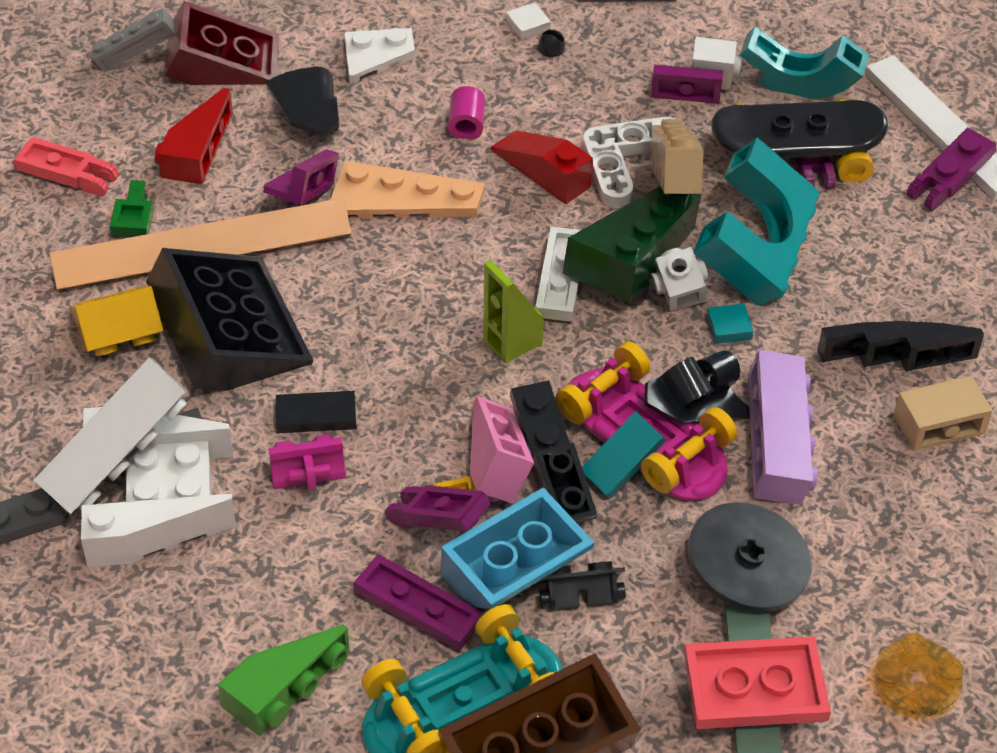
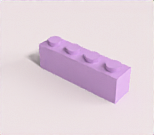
[748,350,818,504]

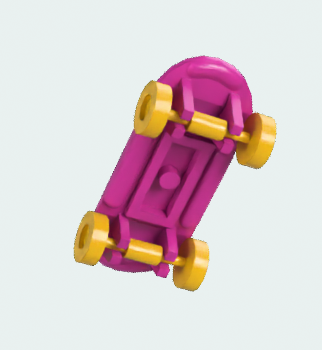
[556,341,737,501]

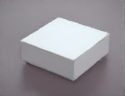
[506,2,551,40]

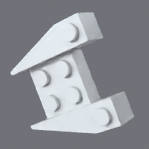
[81,407,236,567]

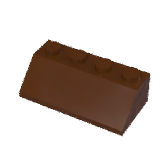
[438,653,641,753]

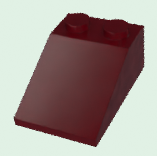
[164,1,279,85]

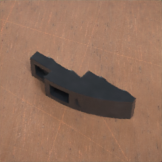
[510,380,598,523]

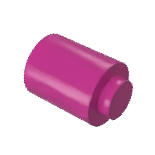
[448,86,485,139]

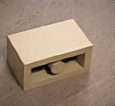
[894,375,992,451]

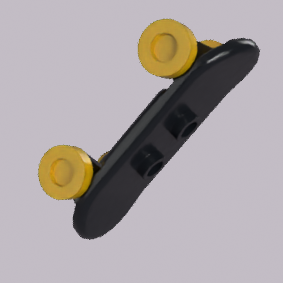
[712,100,888,182]

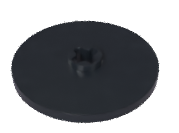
[687,502,812,612]

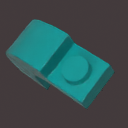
[740,26,869,99]

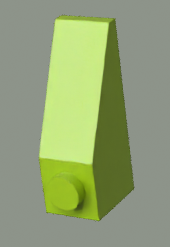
[483,260,545,364]

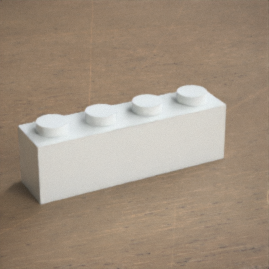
[34,358,187,514]

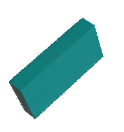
[582,411,667,498]

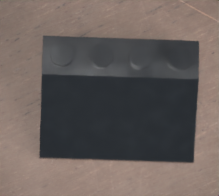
[146,248,314,390]

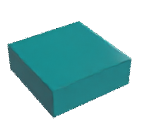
[707,303,754,344]

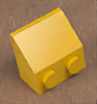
[70,286,164,356]

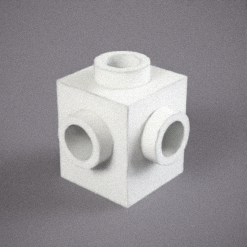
[651,247,709,311]

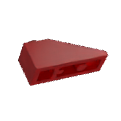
[155,88,233,185]
[491,130,593,204]

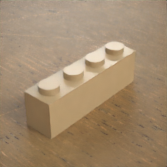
[651,119,703,194]

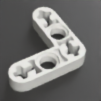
[583,117,675,208]

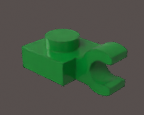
[110,180,154,237]

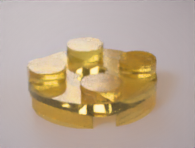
[874,633,964,719]

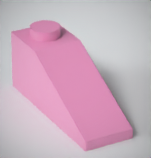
[470,396,534,504]

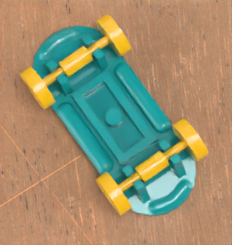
[361,604,563,753]

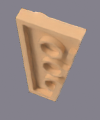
[330,161,485,218]

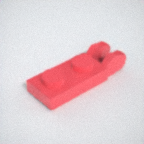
[13,137,119,197]

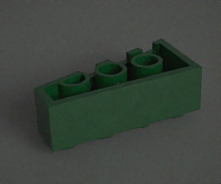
[562,186,702,302]

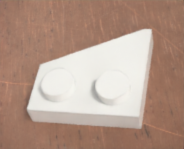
[344,28,415,84]

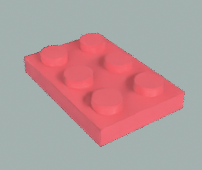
[684,637,831,729]

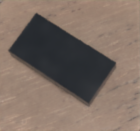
[276,391,357,434]

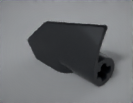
[266,66,339,137]
[644,350,750,424]

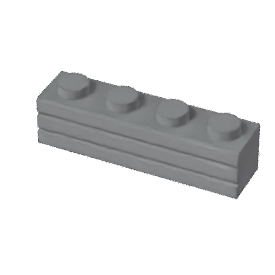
[92,8,176,71]

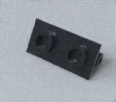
[536,561,626,611]

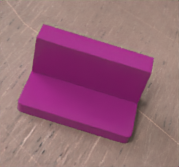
[651,64,723,104]
[263,149,339,205]

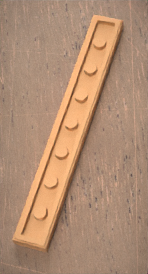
[49,198,351,291]

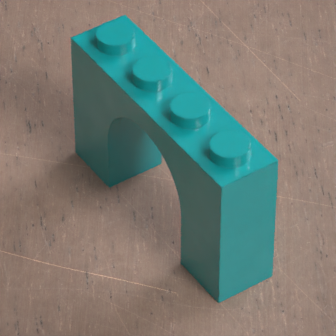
[693,138,820,306]

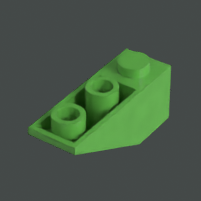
[218,625,349,736]

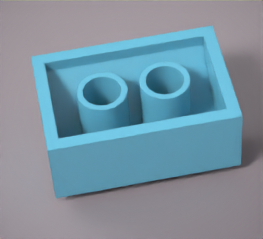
[441,487,595,609]

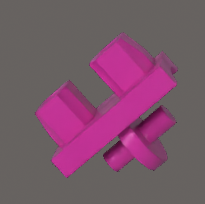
[268,434,346,491]

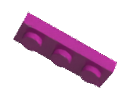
[353,554,483,652]

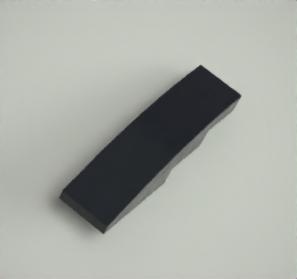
[817,321,984,371]

